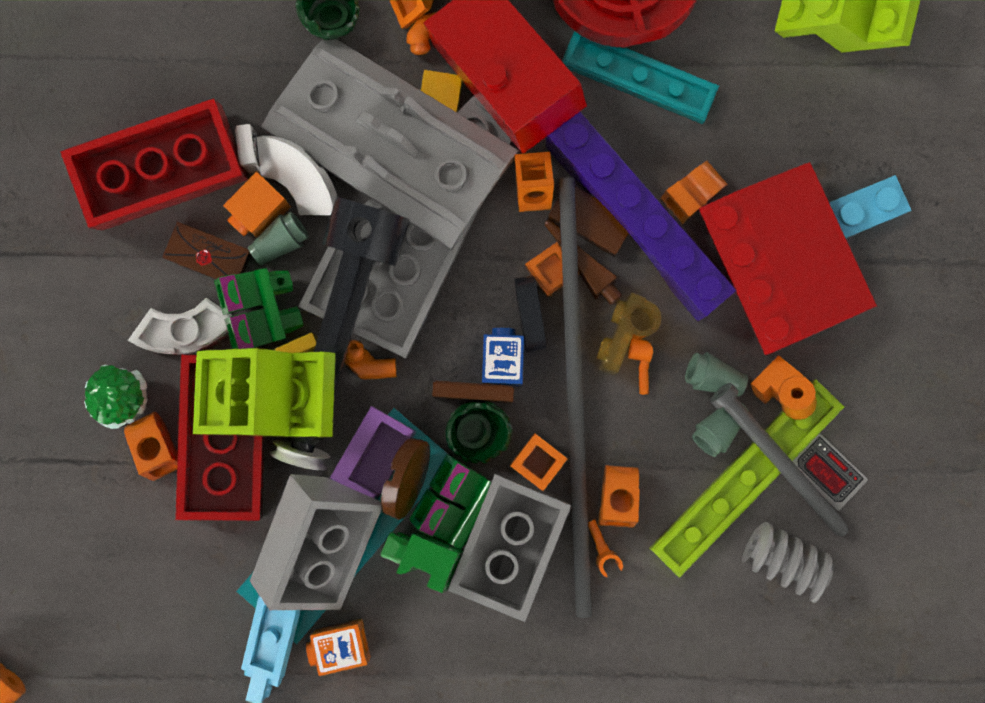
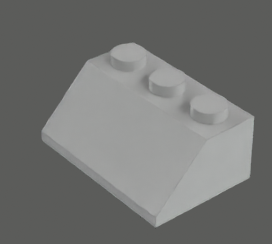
[250,474,382,610]
[448,475,571,622]

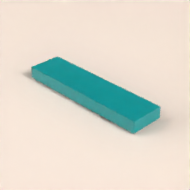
[562,31,719,124]

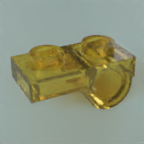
[596,293,661,375]

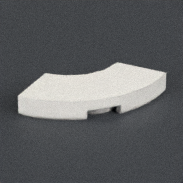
[256,135,337,215]
[128,298,233,355]

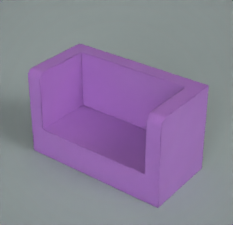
[330,406,417,500]

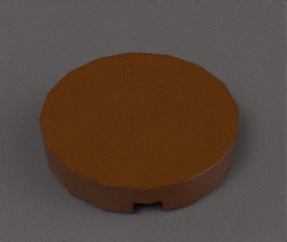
[381,438,430,520]

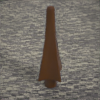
[544,219,623,305]

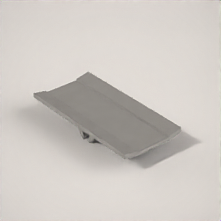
[261,39,519,251]

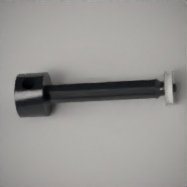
[269,197,410,471]

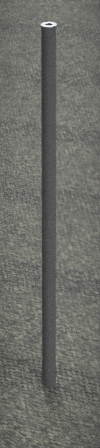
[559,177,592,618]

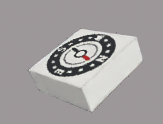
[235,124,260,174]

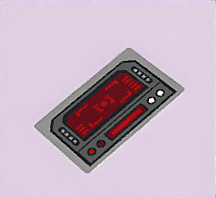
[792,433,868,511]

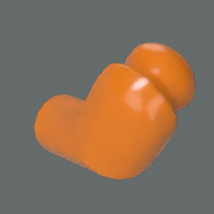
[406,12,436,55]
[344,340,397,380]

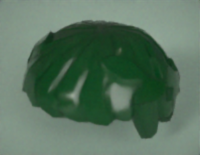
[296,0,360,40]
[445,400,513,464]

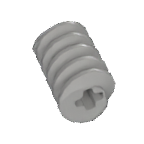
[742,522,834,603]

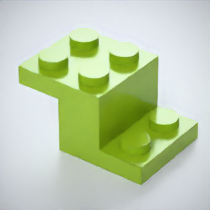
[774,0,920,53]
[193,348,335,437]

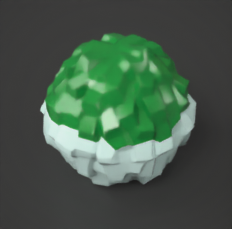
[84,365,148,429]

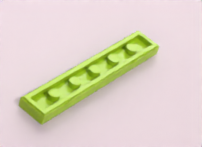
[649,379,844,578]

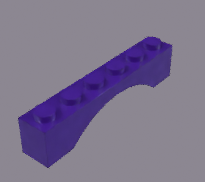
[545,112,737,321]

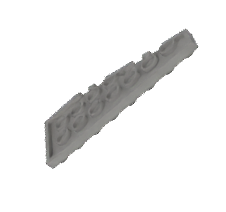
[298,96,512,359]

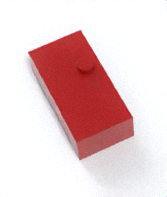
[423,0,587,154]
[60,98,249,231]
[175,355,265,521]

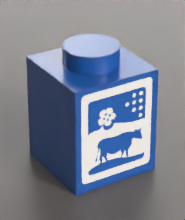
[482,328,524,386]

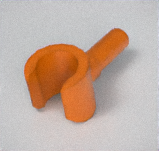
[628,338,653,395]
[588,520,623,577]

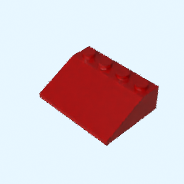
[699,162,877,355]

